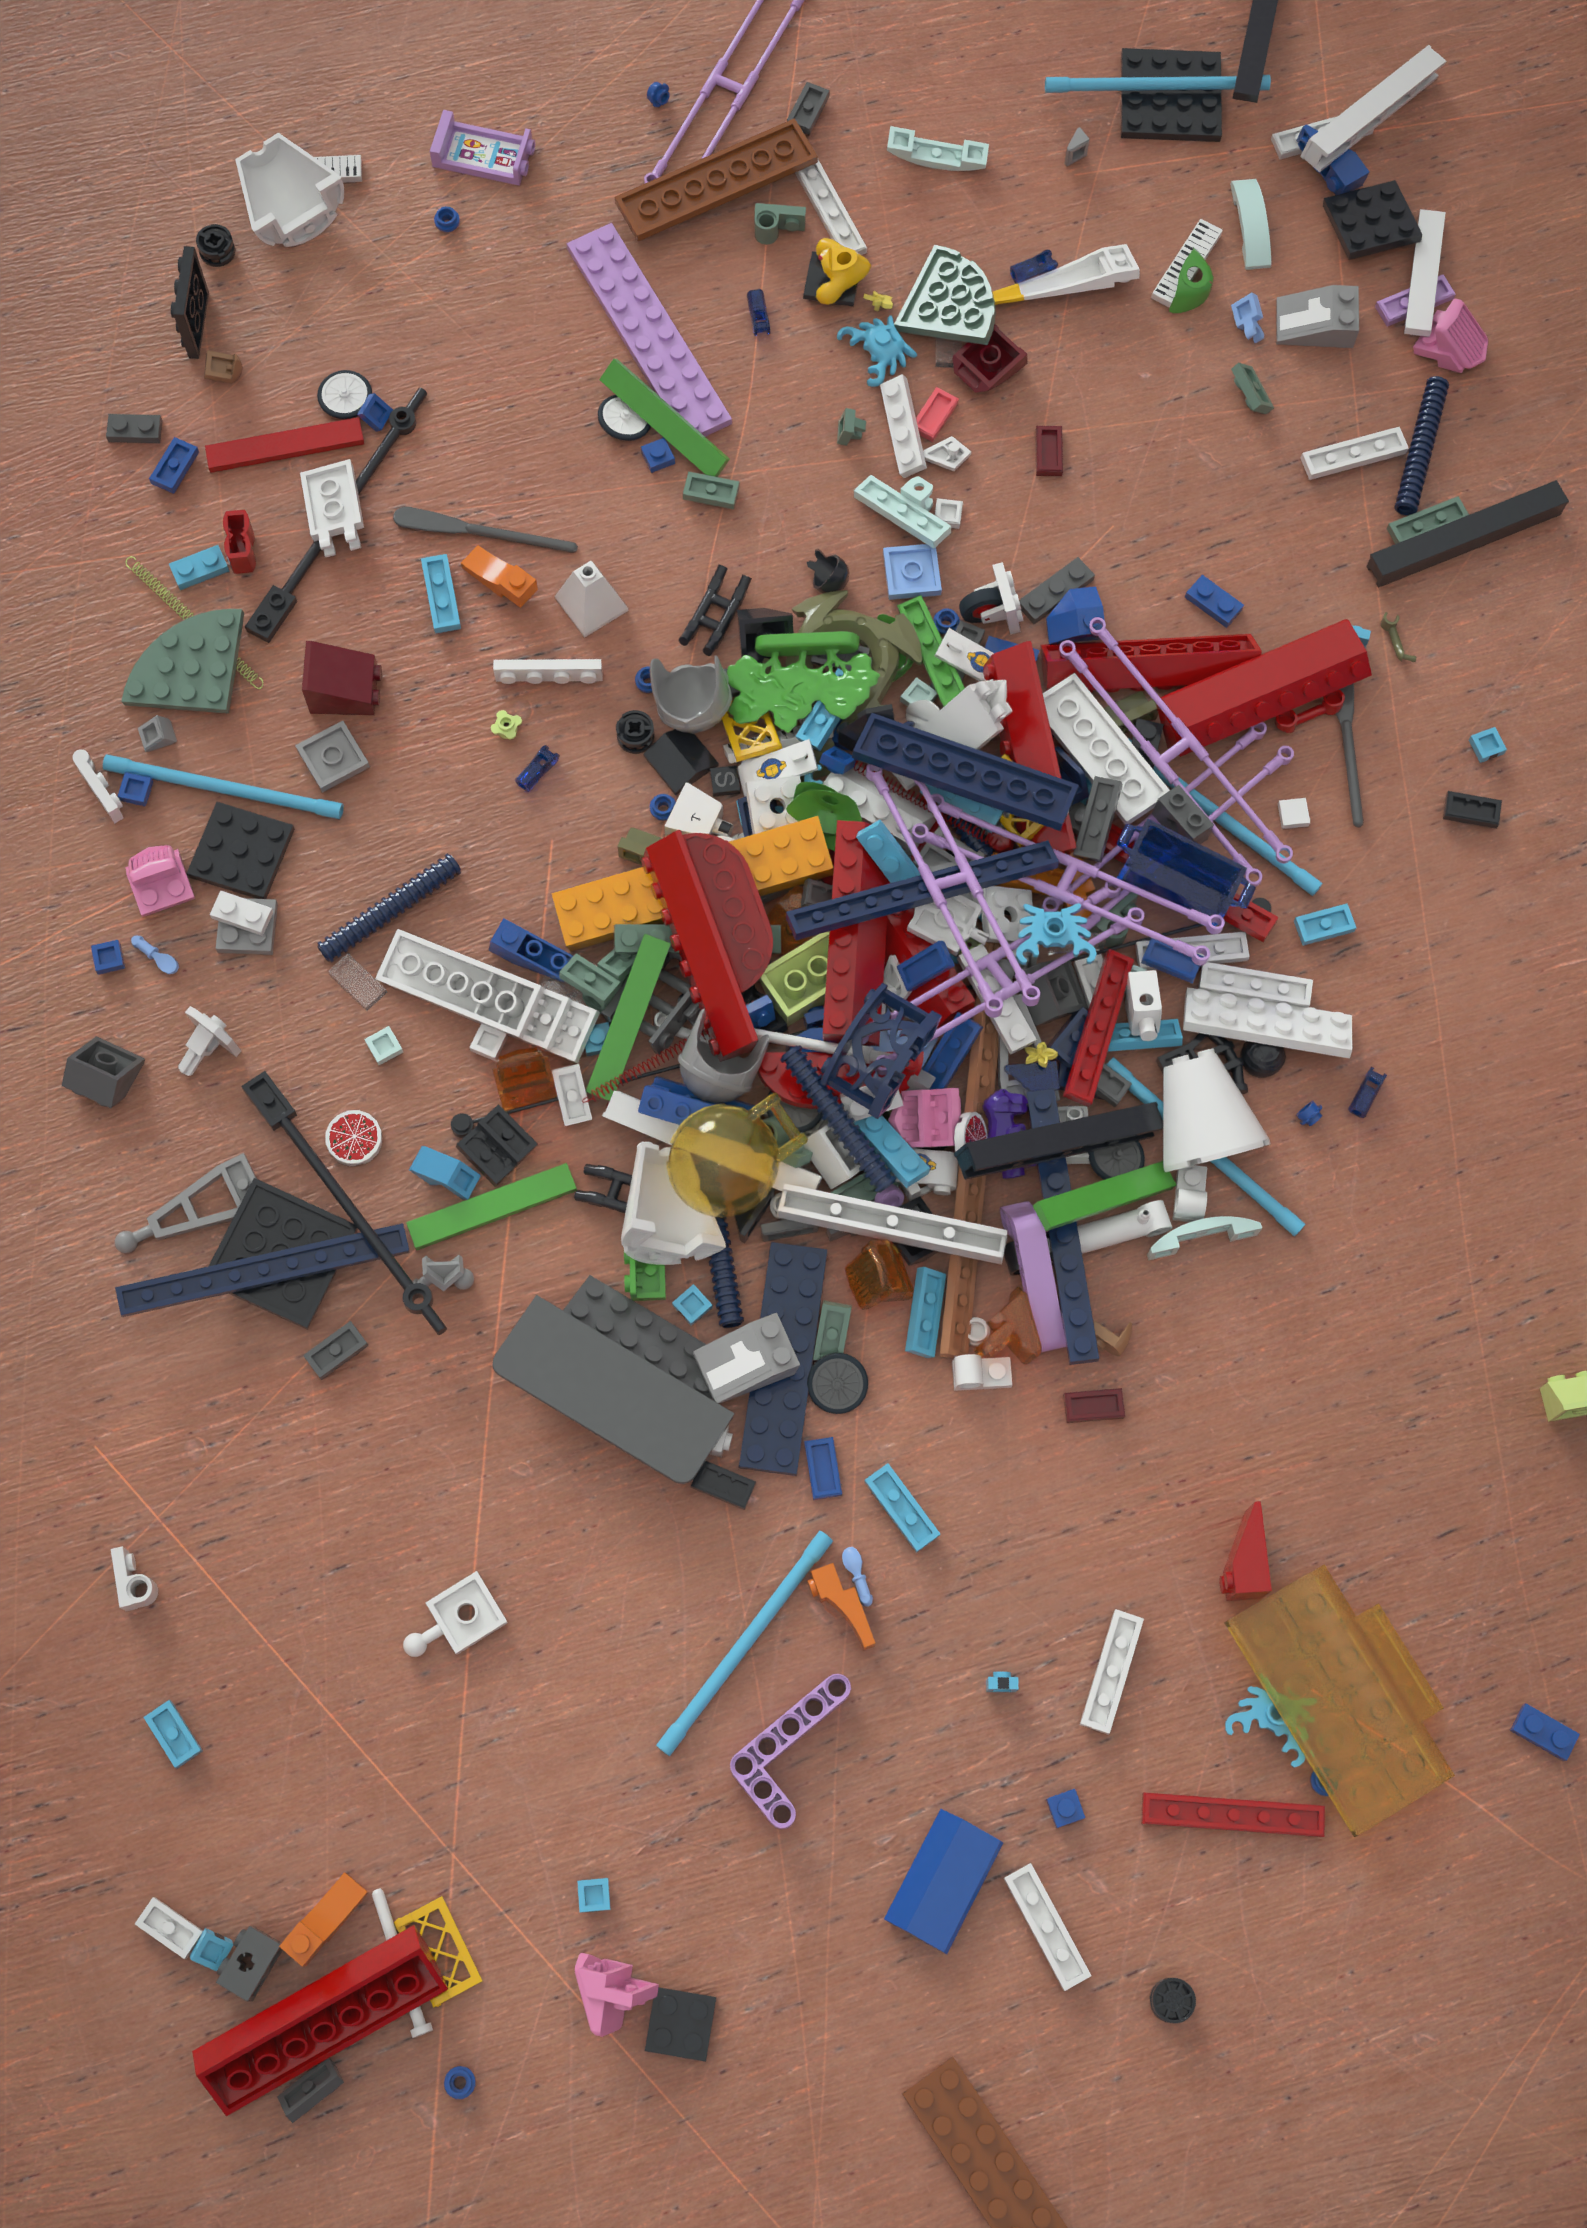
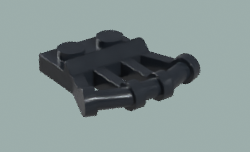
[1156,1033,1248,1094]

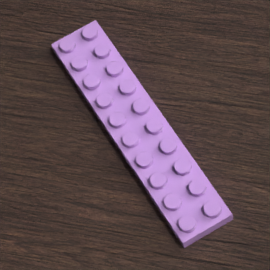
[567,223,732,437]

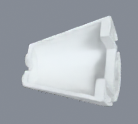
[235,133,344,247]
[1163,1048,1271,1172]
[621,1141,726,1265]

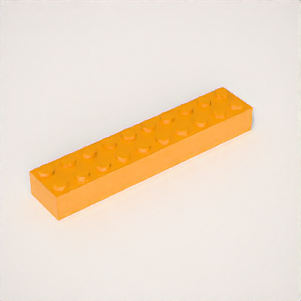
[551,816,834,952]

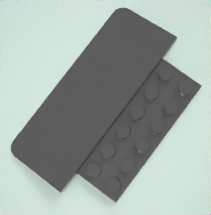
[492,1275,735,1484]

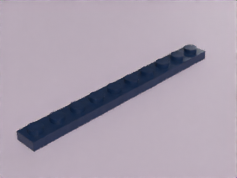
[786,840,1059,940]
[1026,1089,1099,1365]
[115,1223,410,1317]

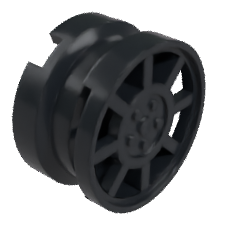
[196,224,235,267]
[616,710,655,754]
[1149,1978,1196,2023]

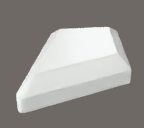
[923,436,971,471]
[883,955,912,1011]

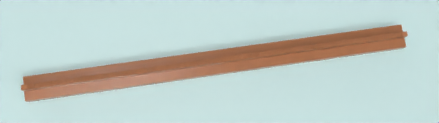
[940,942,1007,1358]

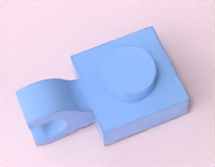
[1231,293,1264,343]

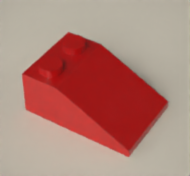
[1219,1501,1272,1601]

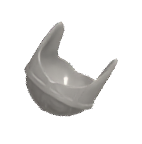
[650,655,732,734]
[678,1008,769,1103]

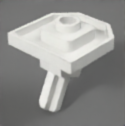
[178,1006,241,1076]

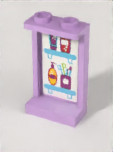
[430,110,535,186]

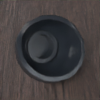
[1240,1041,1286,1078]

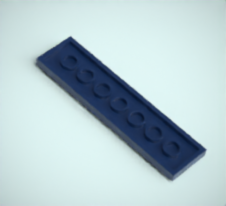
[852,713,1079,831]
[739,1242,827,1476]

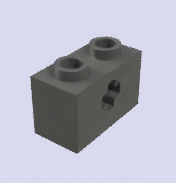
[1152,785,1214,854]
[216,1926,283,2002]

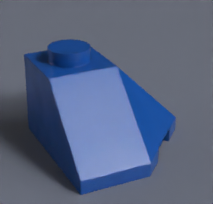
[1046,586,1105,644]

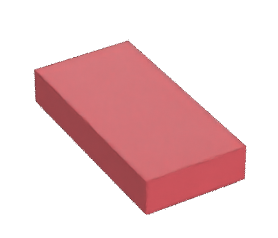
[916,387,959,442]

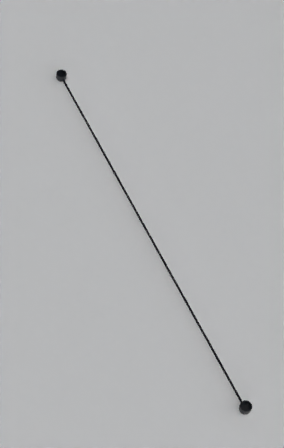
[451,898,1271,1138]

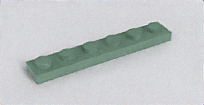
[614,924,781,954]

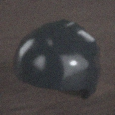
[807,549,850,593]

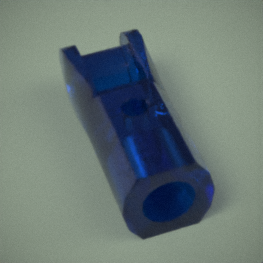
[1010,249,1058,284]
[747,289,771,336]
[515,745,560,792]
[1348,1066,1387,1118]

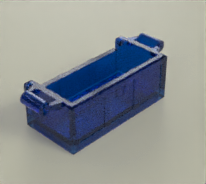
[1117,818,1256,927]

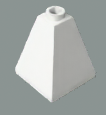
[555,561,629,638]

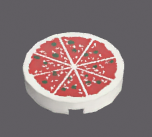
[325,1110,382,1166]
[954,1112,988,1151]

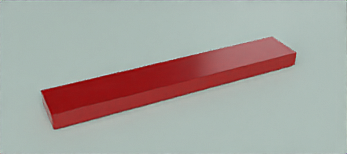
[205,417,365,473]
[1063,949,1134,1107]
[1141,1792,1325,1837]

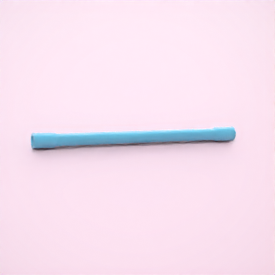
[1045,75,1271,93]
[1128,738,1323,896]
[103,754,344,819]
[1106,1057,1306,1237]
[656,1530,833,1757]

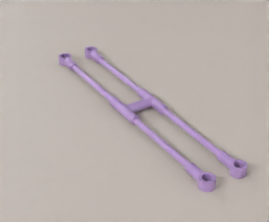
[644,0,805,184]
[1059,617,1293,887]
[1041,722,1294,939]
[866,764,1040,1018]
[911,794,1225,965]
[862,881,1144,1075]

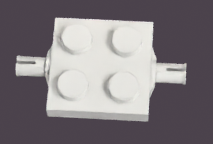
[907,895,990,956]

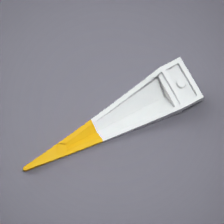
[993,244,1140,305]

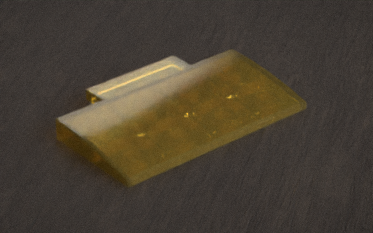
[1224,1565,1455,1837]

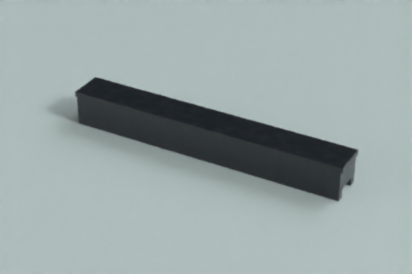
[1366,480,1569,588]
[954,1102,1163,1180]

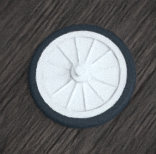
[317,370,372,419]
[598,395,651,441]

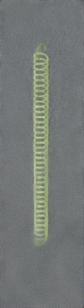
[125,556,263,689]

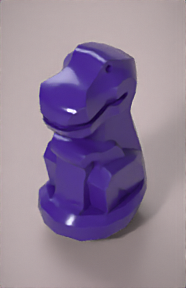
[982,1089,1036,1179]

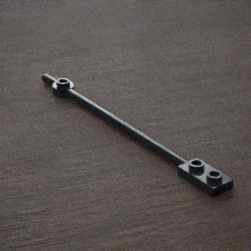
[245,388,427,643]
[241,1071,447,1335]

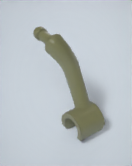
[1381,612,1417,662]

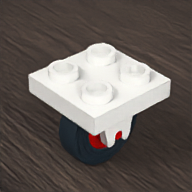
[959,562,1023,635]

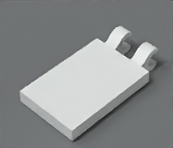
[300,459,364,557]
[919,679,1013,750]

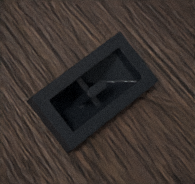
[731,1187,775,1243]

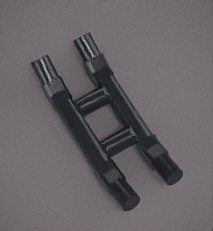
[679,564,752,656]
[574,1164,632,1213]

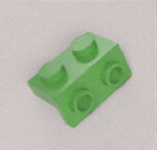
[624,1252,666,1301]

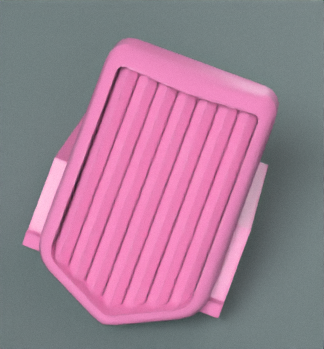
[1413,299,1488,373]
[125,845,195,917]
[888,1088,961,1148]
[575,1953,659,2037]

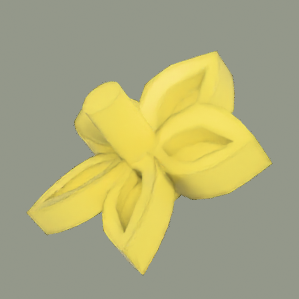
[863,291,893,311]
[1025,1042,1058,1068]

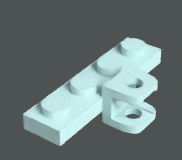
[854,475,951,549]

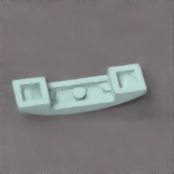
[887,126,989,171]
[1230,179,1271,270]
[1147,1216,1262,1260]

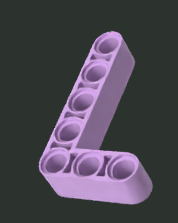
[1000,1201,1066,1353]
[730,1674,851,1830]

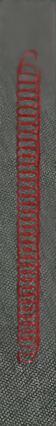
[854,760,1005,850]
[582,1000,753,1103]

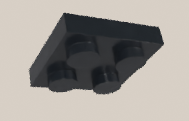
[645,1987,716,2062]

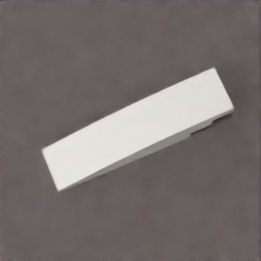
[375,929,600,1064]

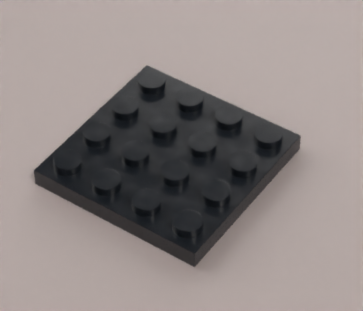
[1121,48,1222,142]
[209,1178,358,1330]

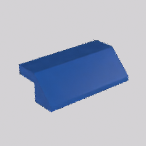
[884,1809,1003,1954]

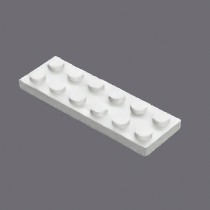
[1043,673,1170,826]
[1183,987,1352,1058]

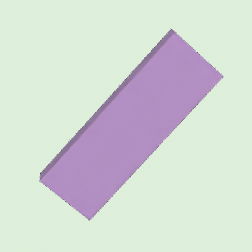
[1375,274,1456,327]

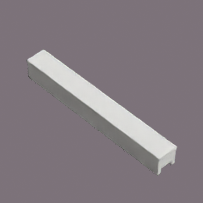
[1300,45,1446,172]
[602,1090,822,1191]
[777,1183,1008,1265]

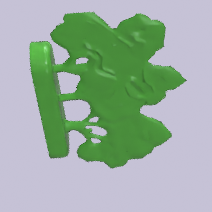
[727,631,880,733]

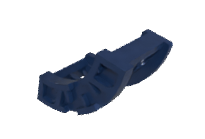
[820,983,942,1119]

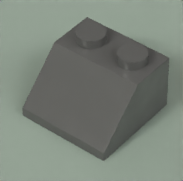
[1014,959,1088,1026]
[61,1036,145,1108]

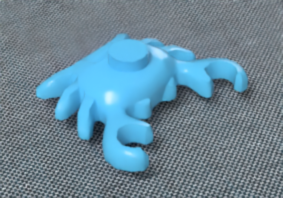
[837,316,917,387]
[1016,903,1096,965]
[1225,1673,1317,1768]

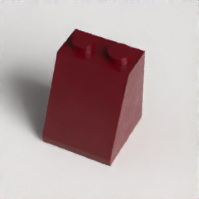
[302,641,382,716]

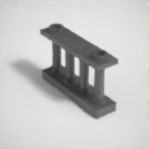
[601,954,693,1055]

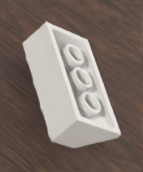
[823,765,936,856]

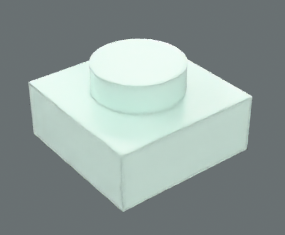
[900,677,937,706]
[364,1026,403,1065]

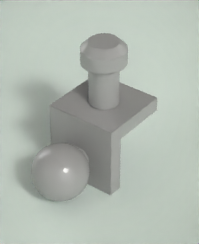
[412,1254,474,1291]

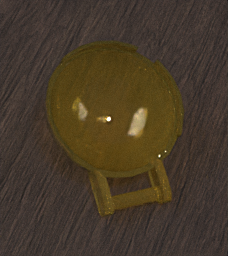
[666,1093,808,1218]

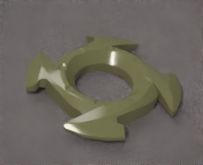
[763,590,922,731]

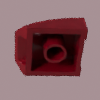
[952,324,1028,393]

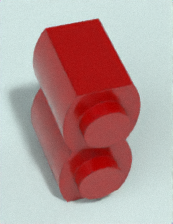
[223,510,256,574]

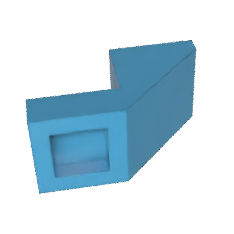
[409,1146,481,1200]

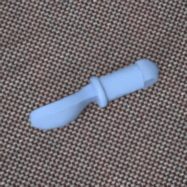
[131,935,179,975]
[842,1547,873,1607]

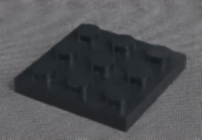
[1323,180,1422,260]
[171,246,209,359]
[186,802,295,899]

